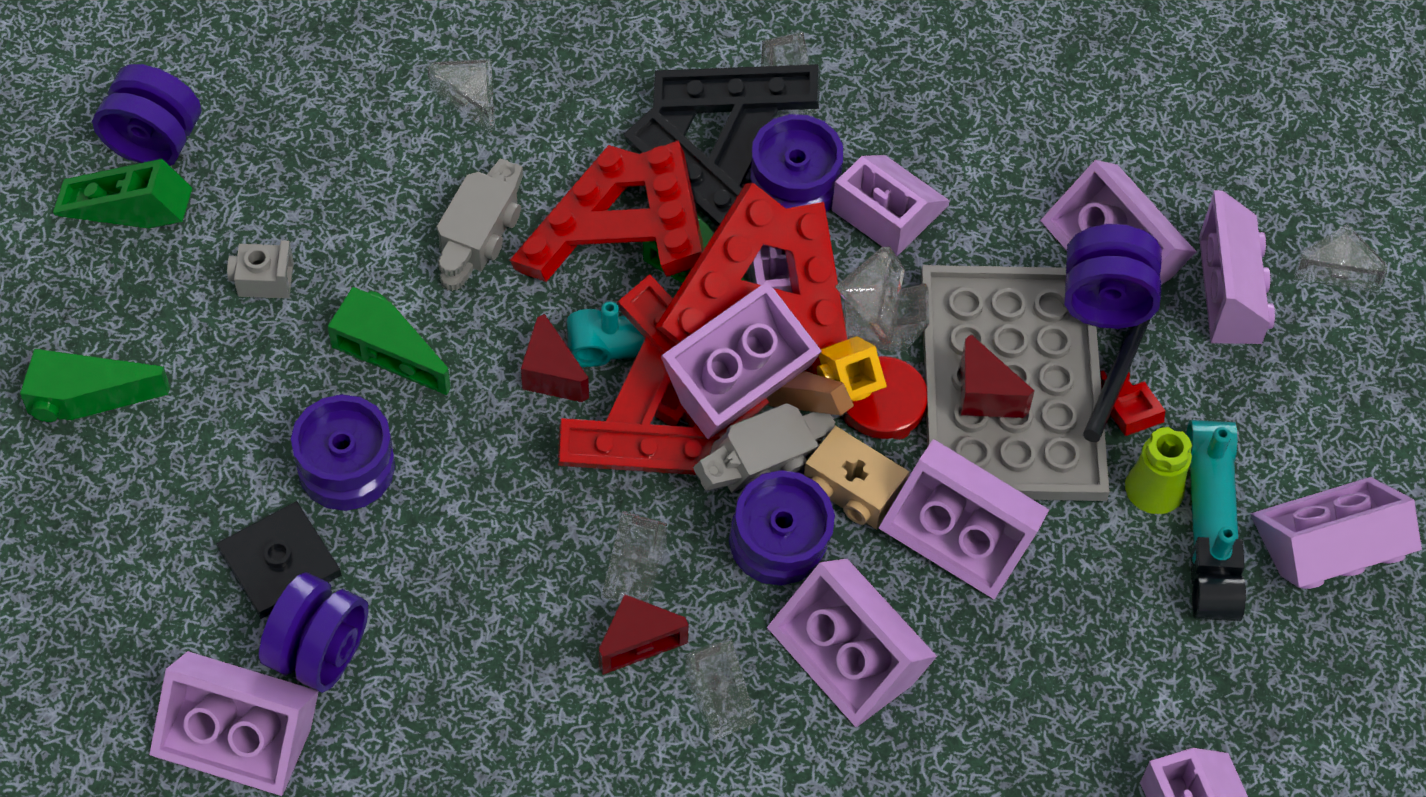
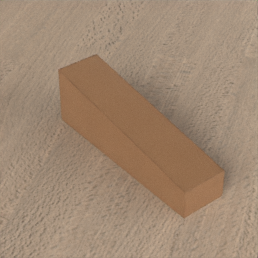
[766,371,854,416]

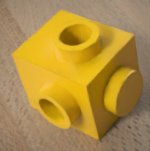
[817,336,887,401]

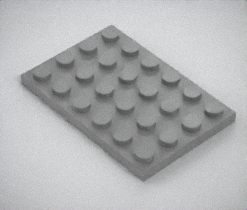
[920,265,1110,501]

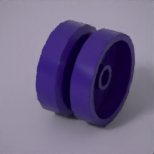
[92,64,202,166]
[750,114,843,212]
[1064,224,1162,329]
[291,394,396,511]
[728,470,835,586]
[259,572,369,693]

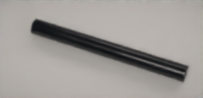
[1083,319,1151,442]

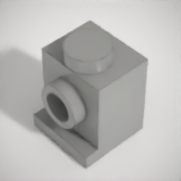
[227,240,294,298]

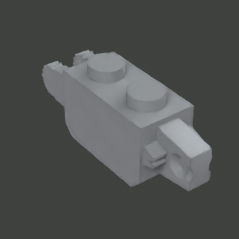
[437,158,523,291]
[693,403,836,493]

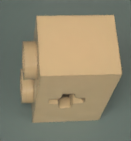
[804,425,910,530]

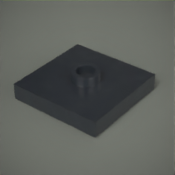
[216,501,342,619]

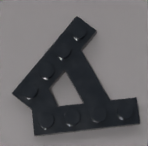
[623,64,820,227]

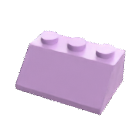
[1040,160,1196,284]
[1199,190,1275,344]
[661,281,822,440]
[878,439,1049,599]
[1251,477,1422,589]
[767,559,937,727]
[149,651,319,796]

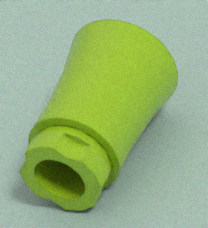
[1125,427,1192,514]

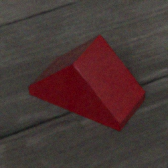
[521,314,589,402]
[960,334,1035,418]
[599,594,689,675]

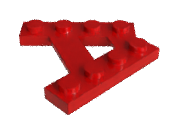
[510,141,704,282]
[655,183,848,375]
[558,274,769,475]

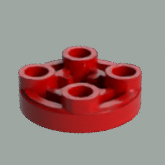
[843,356,927,440]

